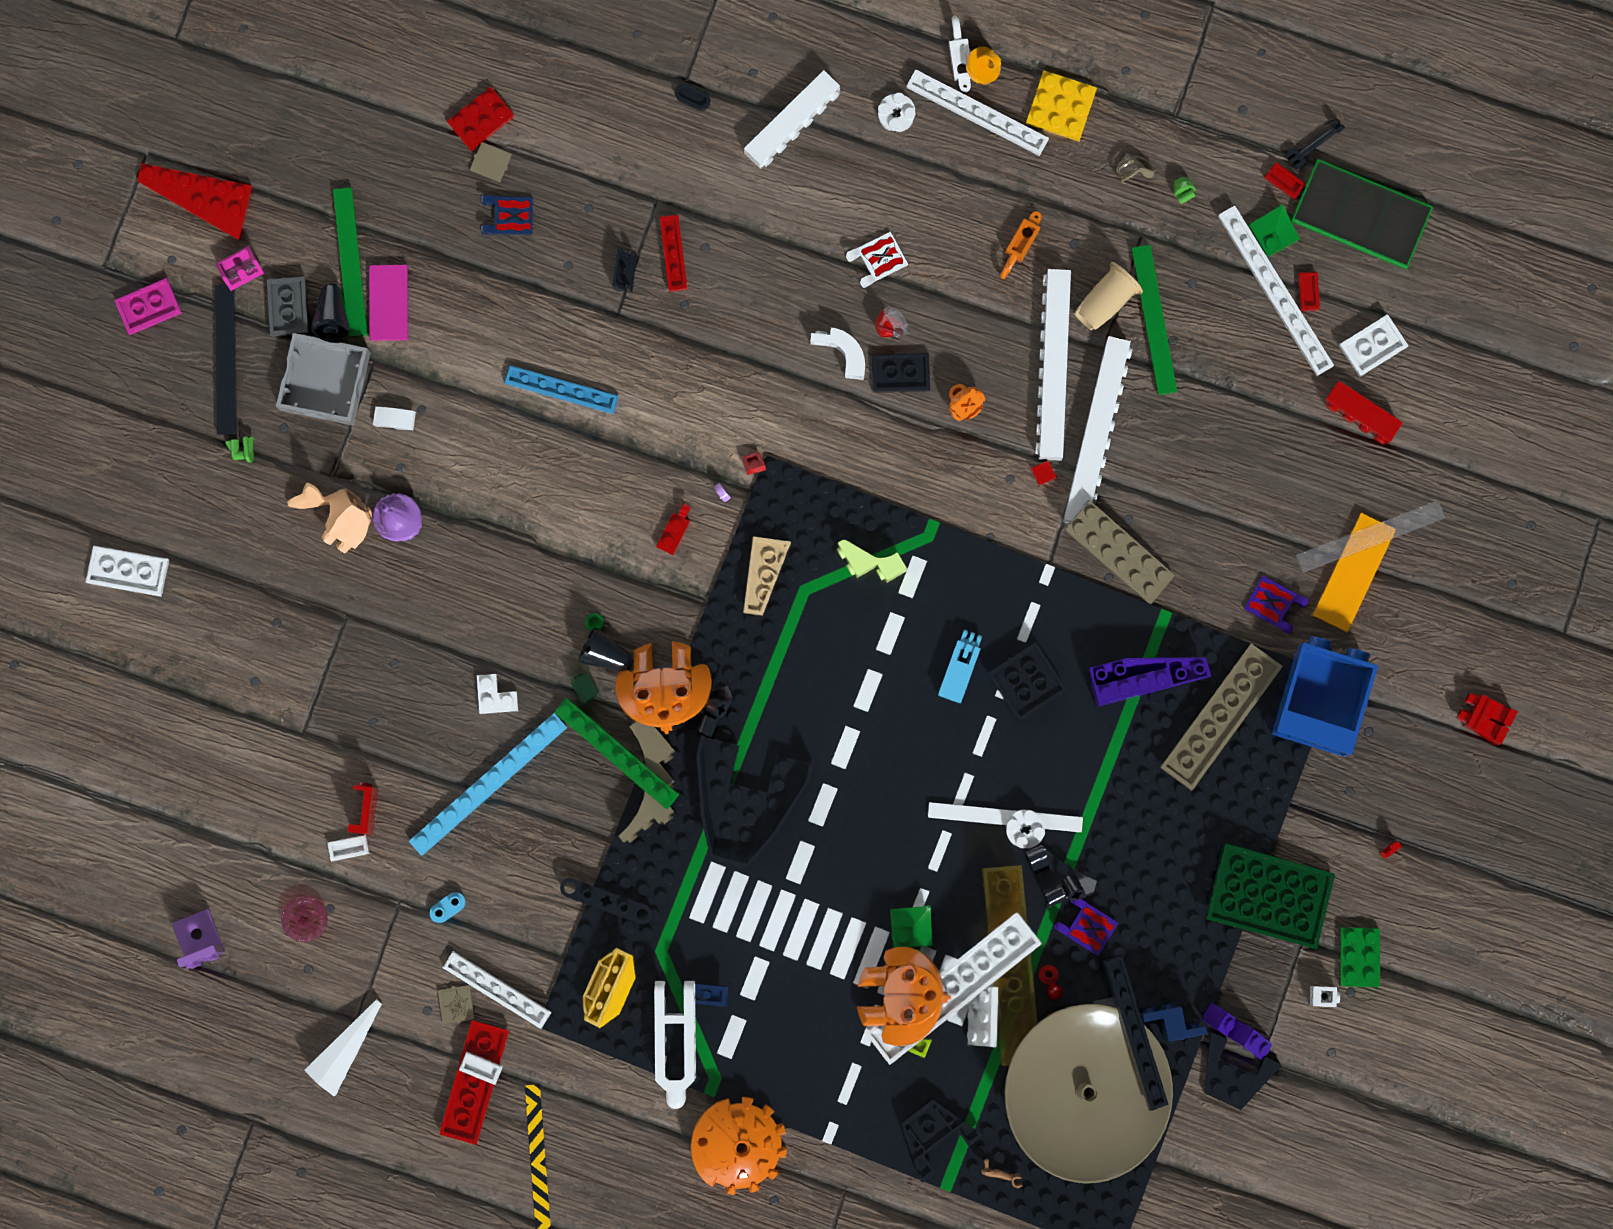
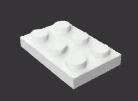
[1339,314,1408,377]
[967,987,998,1047]

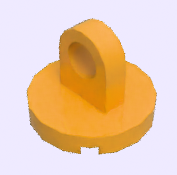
[966,47,1001,85]

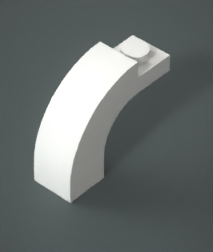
[810,328,865,380]

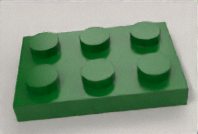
[1340,928,1380,987]

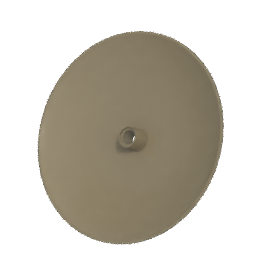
[1005,1004,1173,1183]

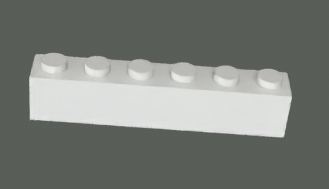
[744,70,840,169]

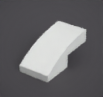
[373,407,416,430]

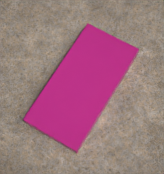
[369,265,408,341]

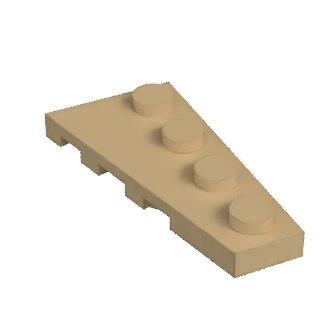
[743,537,791,616]

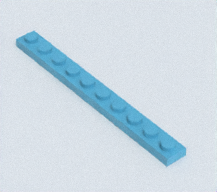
[409,713,567,856]

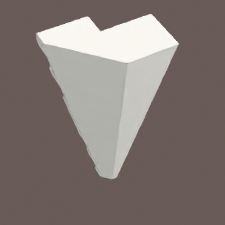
[304,999,382,1096]

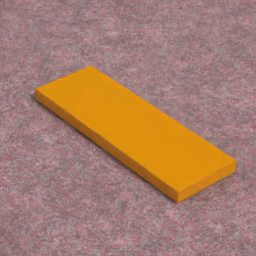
[1312,513,1396,633]

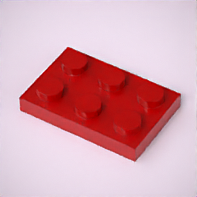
[447,86,515,151]

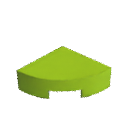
[908,1038,932,1058]

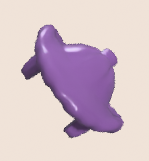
[372,493,422,541]

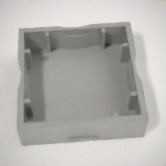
[276,333,371,426]

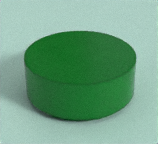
[585,613,604,632]

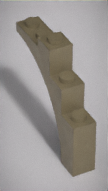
[619,721,675,843]

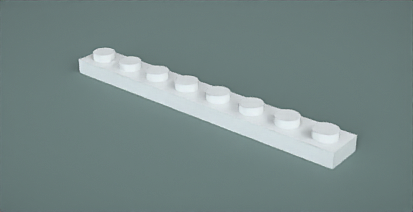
[907,70,1049,156]

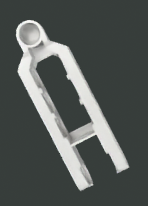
[654,981,696,1109]

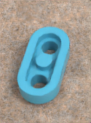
[430,892,466,923]

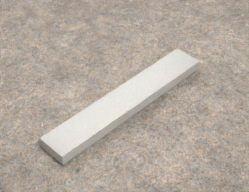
[443,951,551,1029]

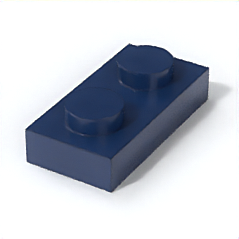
[695,983,729,1007]

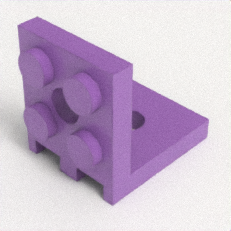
[172,909,225,969]

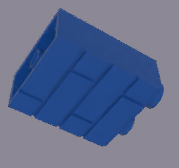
[1271,636,1378,757]

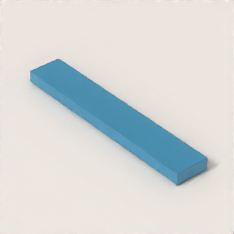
[504,365,619,415]

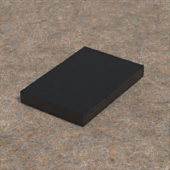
[872,353,930,393]

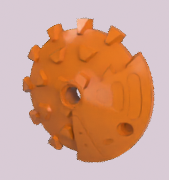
[691,1097,787,1195]

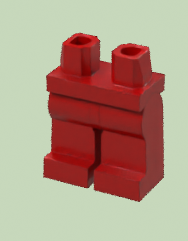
[1456,693,1518,745]

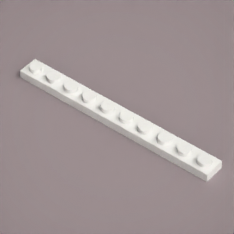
[1218,206,1334,376]

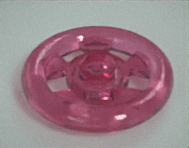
[281,896,328,942]

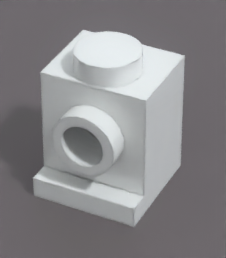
[1310,986,1340,1007]

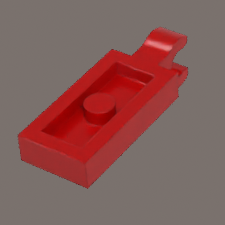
[656,503,691,556]

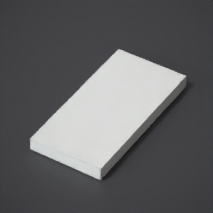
[85,545,169,597]

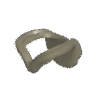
[1116,157,1155,184]

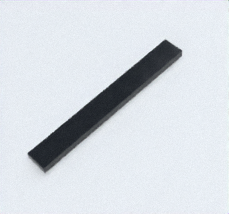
[215,285,237,435]
[1102,955,1169,1111]

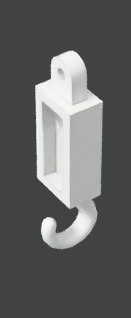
[949,16,971,93]

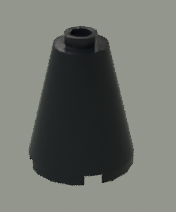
[311,283,350,338]
[578,627,634,672]

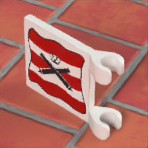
[846,232,908,288]

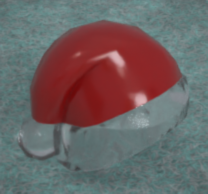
[875,306,910,338]

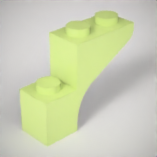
[837,540,907,583]

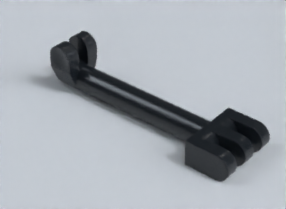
[1284,119,1345,170]

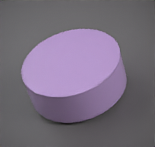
[714,483,731,502]

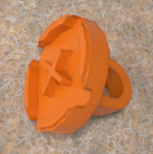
[949,384,985,421]

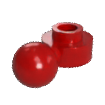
[1038,965,1063,1000]

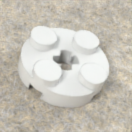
[878,93,915,132]
[1006,810,1045,848]

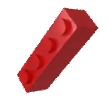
[1323,381,1403,444]

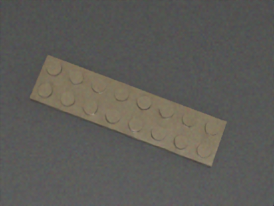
[1160,644,1283,791]

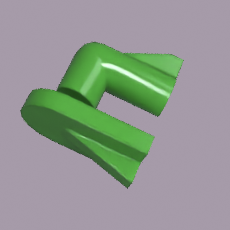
[226,437,254,463]

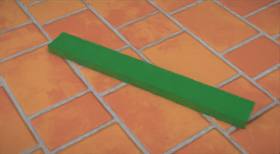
[333,187,368,338]
[1131,245,1177,396]

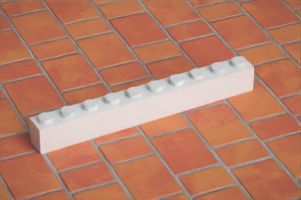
[1035,269,1071,461]
[1063,336,1133,523]

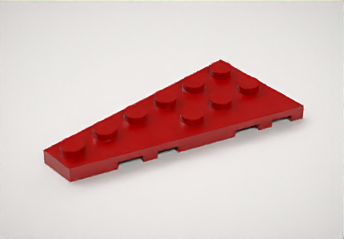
[137,163,253,241]

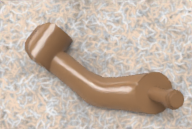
[981,1159,1023,1188]

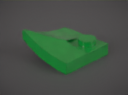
[1248,204,1300,258]
[890,906,933,948]

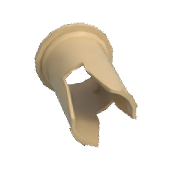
[1074,262,1143,330]

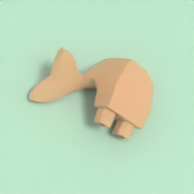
[287,483,372,553]

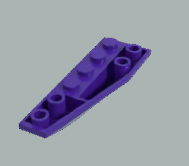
[1089,658,1211,707]

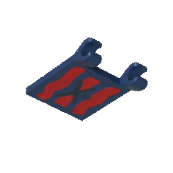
[481,195,533,235]

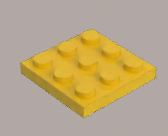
[1026,71,1097,142]

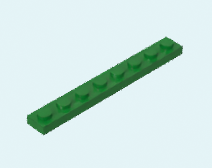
[554,698,679,809]

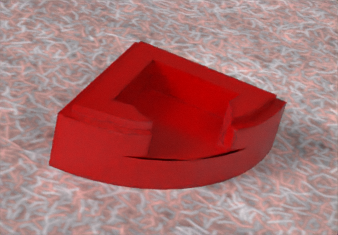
[1379,841,1402,859]

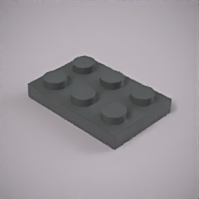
[267,277,309,337]

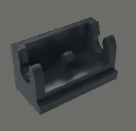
[612,249,637,293]

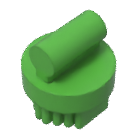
[1173,177,1196,204]

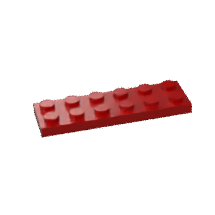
[439,1020,510,1145]

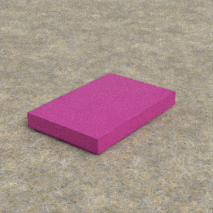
[114,278,182,335]

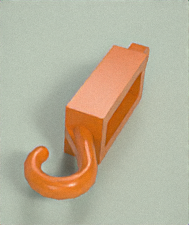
[999,211,1042,279]

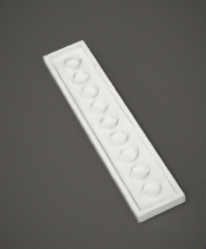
[866,912,1042,1065]

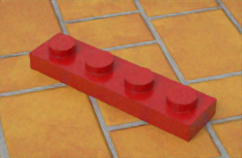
[660,215,688,292]

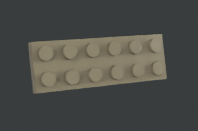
[1064,500,1175,605]

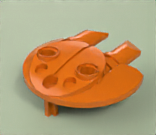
[615,641,712,734]
[857,947,951,1046]

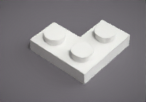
[477,674,519,714]

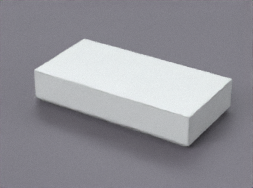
[327,835,370,861]
[459,1052,503,1085]

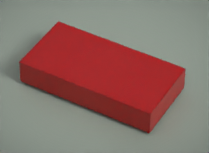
[1264,162,1306,200]
[1298,272,1320,311]

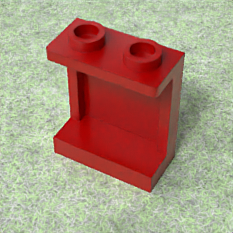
[348,782,378,835]

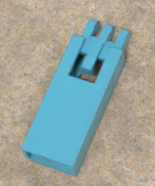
[938,629,982,704]

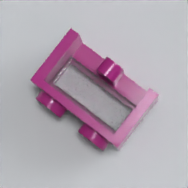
[215,246,264,291]

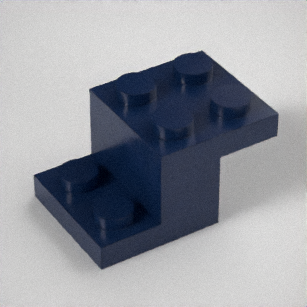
[1140,1003,1207,1042]

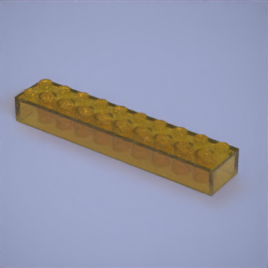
[981,865,1037,1066]

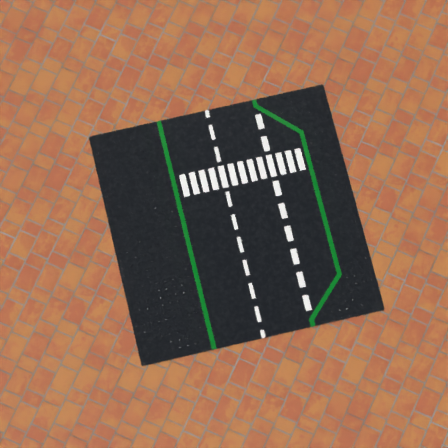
[542,456,1311,1229]

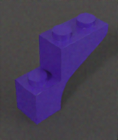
[1201,1003,1272,1060]

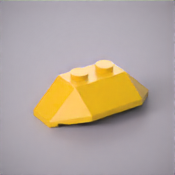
[583,948,635,1028]

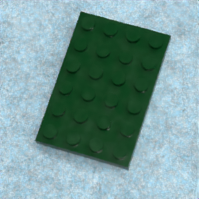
[1205,843,1335,949]

